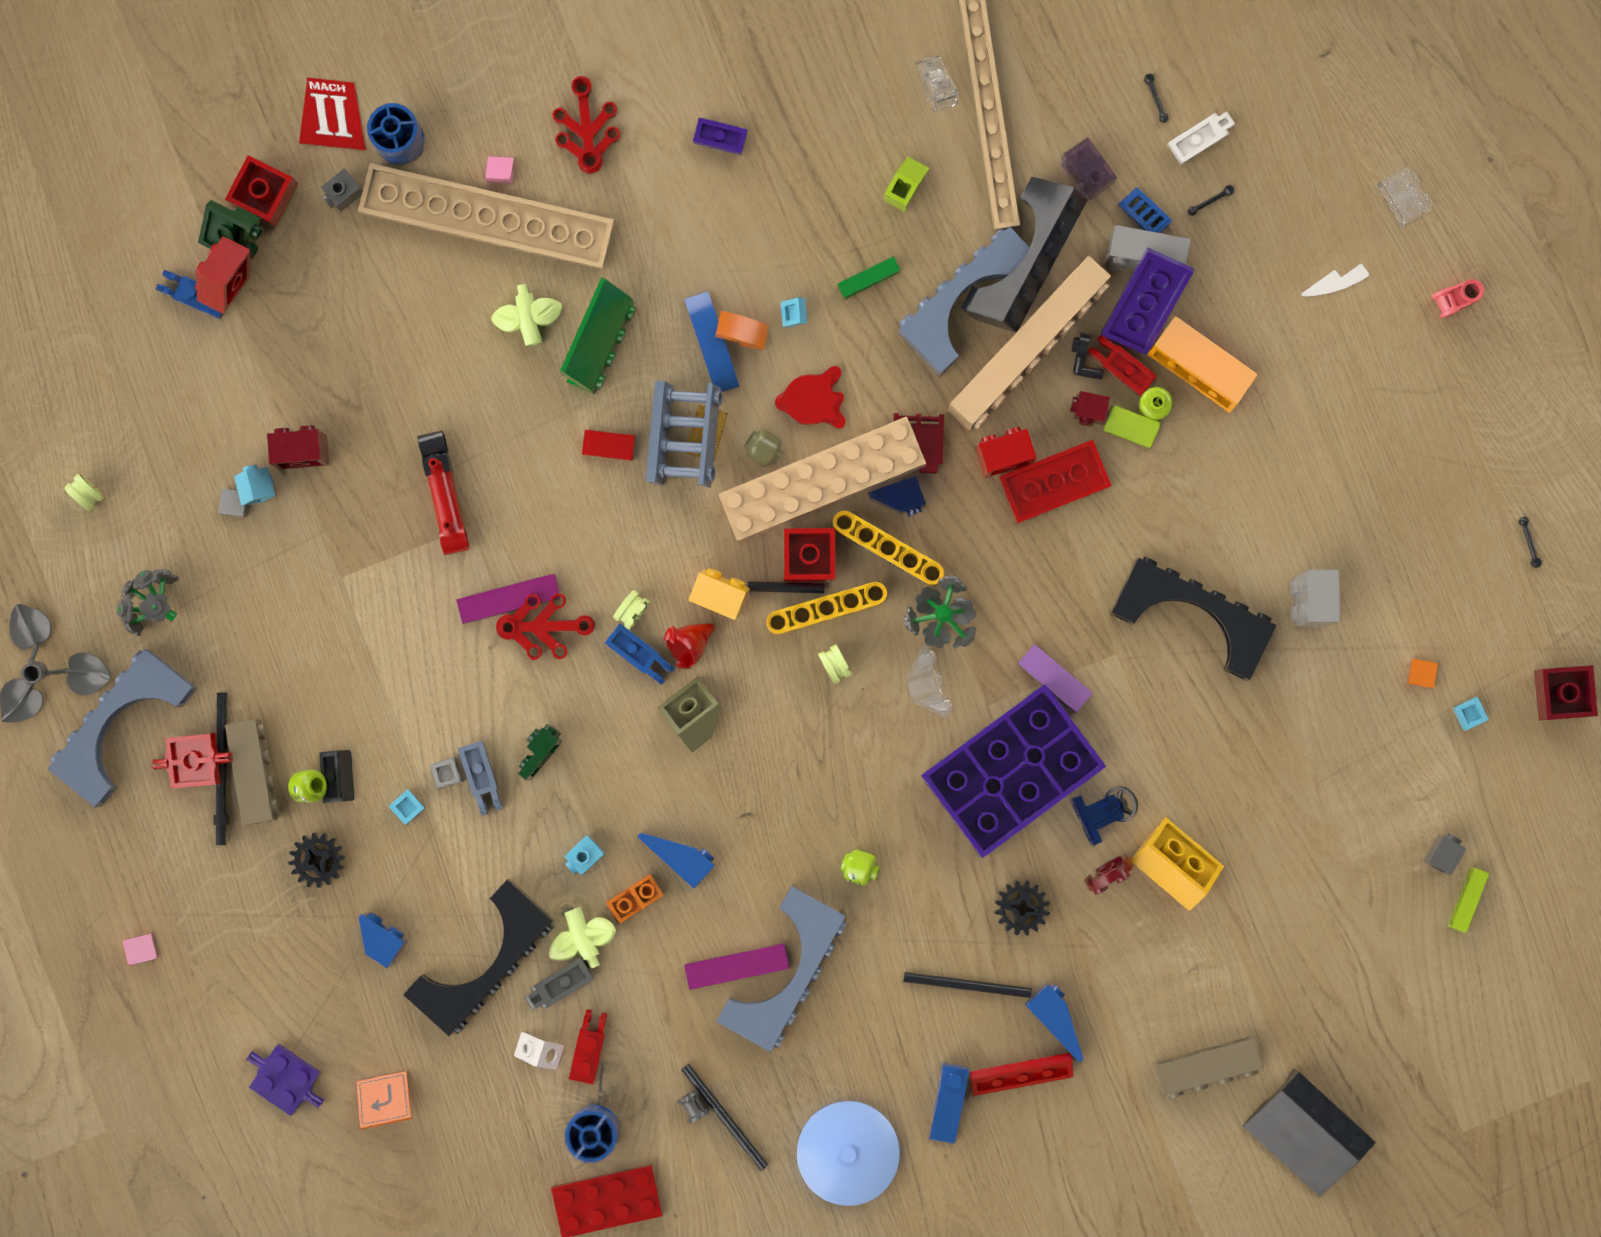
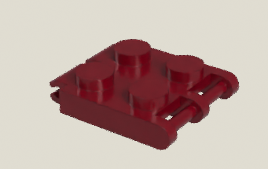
[893,413,944,474]

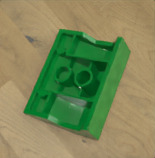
[560,277,636,394]

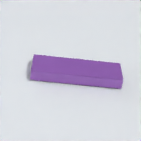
[1018,644,1093,713]

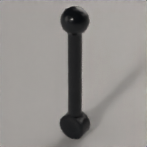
[1144,74,1169,123]
[1188,185,1234,216]
[1519,517,1542,568]

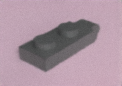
[525,957,594,1011]

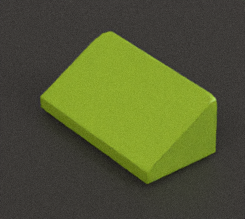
[1103,405,1161,448]

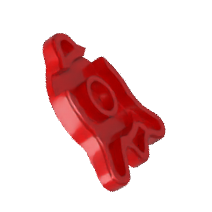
[775,366,846,429]

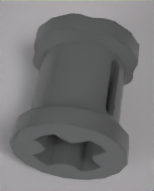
[677,1090,709,1124]

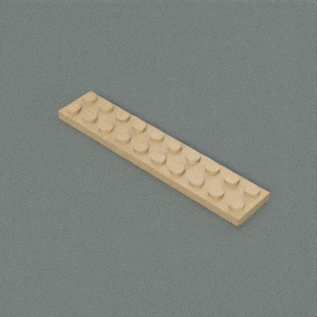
[358,163,615,270]

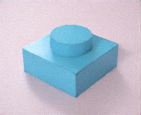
[781,297,808,328]
[1453,697,1489,731]
[388,789,425,825]

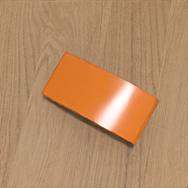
[715,311,769,351]
[605,874,664,925]

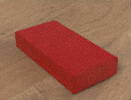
[582,429,635,461]

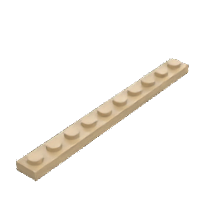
[959,0,1020,231]

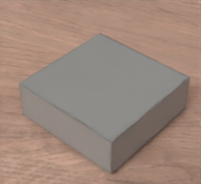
[218,489,247,517]
[430,757,462,789]

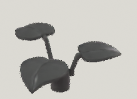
[0,604,111,722]

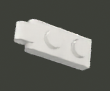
[1167,112,1235,165]

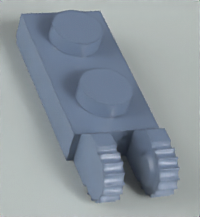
[458,741,503,816]

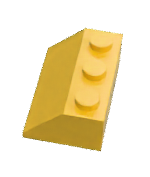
[1131,817,1224,911]

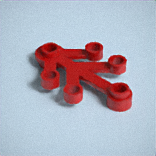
[552,76,620,174]
[496,593,595,660]

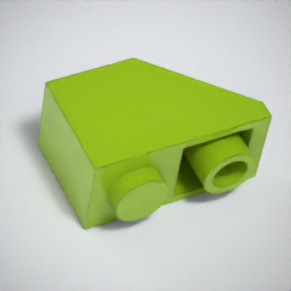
[883,156,930,212]

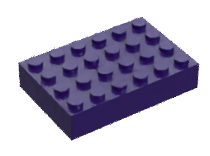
[920,684,1107,858]

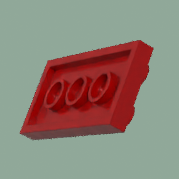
[998,439,1112,524]
[551,1164,663,1237]

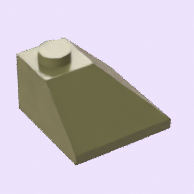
[658,677,721,752]

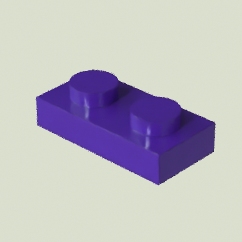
[693,117,748,156]

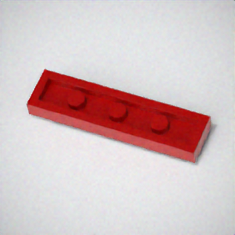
[969,1053,1074,1096]

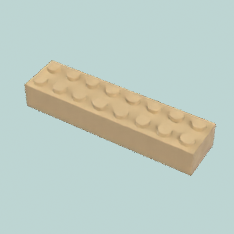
[947,255,1111,431]
[718,416,926,543]

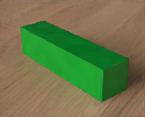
[837,256,900,300]

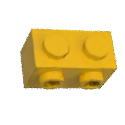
[688,568,750,620]

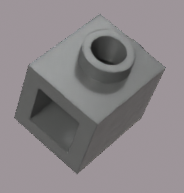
[321,169,363,212]
[1423,834,1467,875]

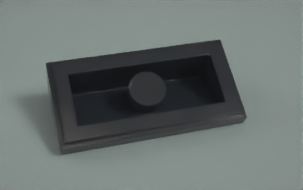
[319,750,354,803]

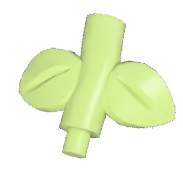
[491,284,562,346]
[549,906,616,969]

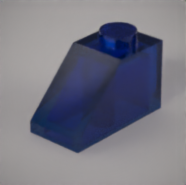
[868,476,926,517]

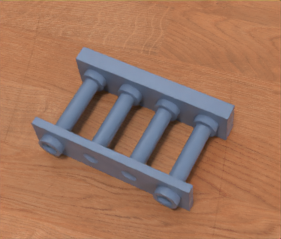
[646,381,723,488]

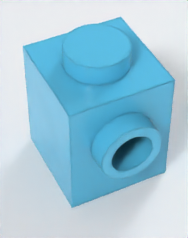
[234,465,275,506]
[564,835,606,875]

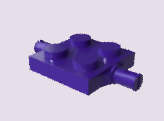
[246,1044,324,1116]

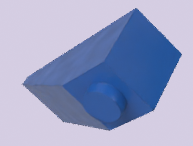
[637,833,715,889]
[1025,983,1083,1062]
[929,1062,969,1144]

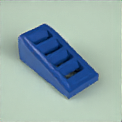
[1118,187,1172,233]

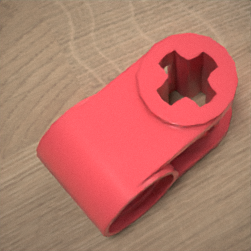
[1431,279,1484,319]

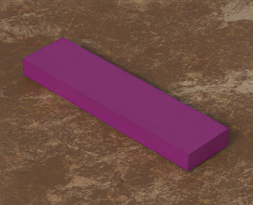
[456,574,561,624]
[684,943,790,990]

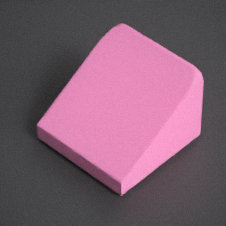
[486,157,514,183]
[123,934,158,965]

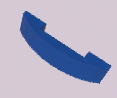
[684,291,740,392]

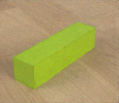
[1448,867,1489,933]

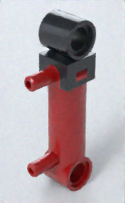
[417,430,470,556]

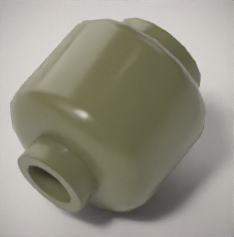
[744,429,783,467]

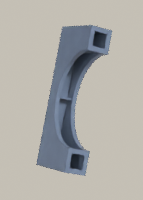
[898,227,1051,377]
[48,649,197,807]
[717,886,847,1052]

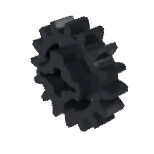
[288,832,346,888]
[994,880,1050,936]

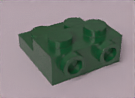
[198,200,263,259]
[518,724,563,781]

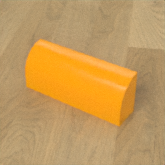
[1147,316,1258,413]

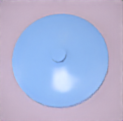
[797,1101,900,1206]

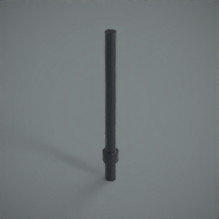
[213,692,229,845]

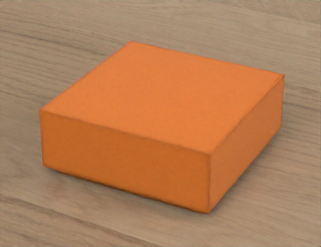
[1407,659,1438,689]

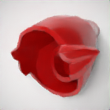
[663,623,715,670]

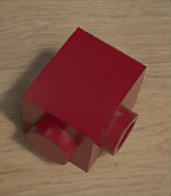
[1070,391,1110,427]

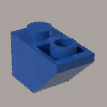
[358,912,407,968]

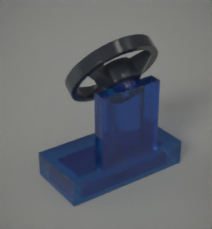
[1069,786,1138,846]

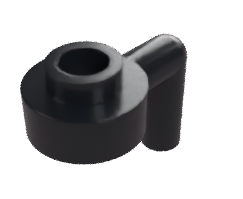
[1071,333,1104,380]

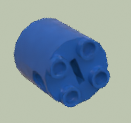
[367,103,425,165]
[565,1104,620,1163]

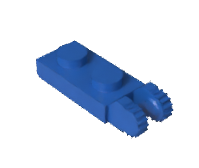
[156,270,223,319]
[604,623,675,685]

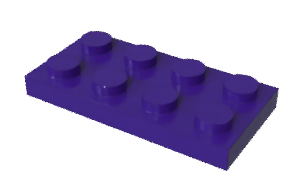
[1101,247,1194,355]

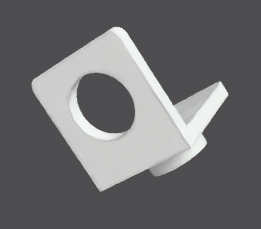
[514,1032,564,1070]

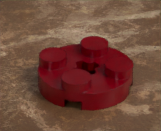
[1084,855,1134,895]

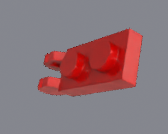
[1088,335,1157,397]
[569,1009,608,1085]

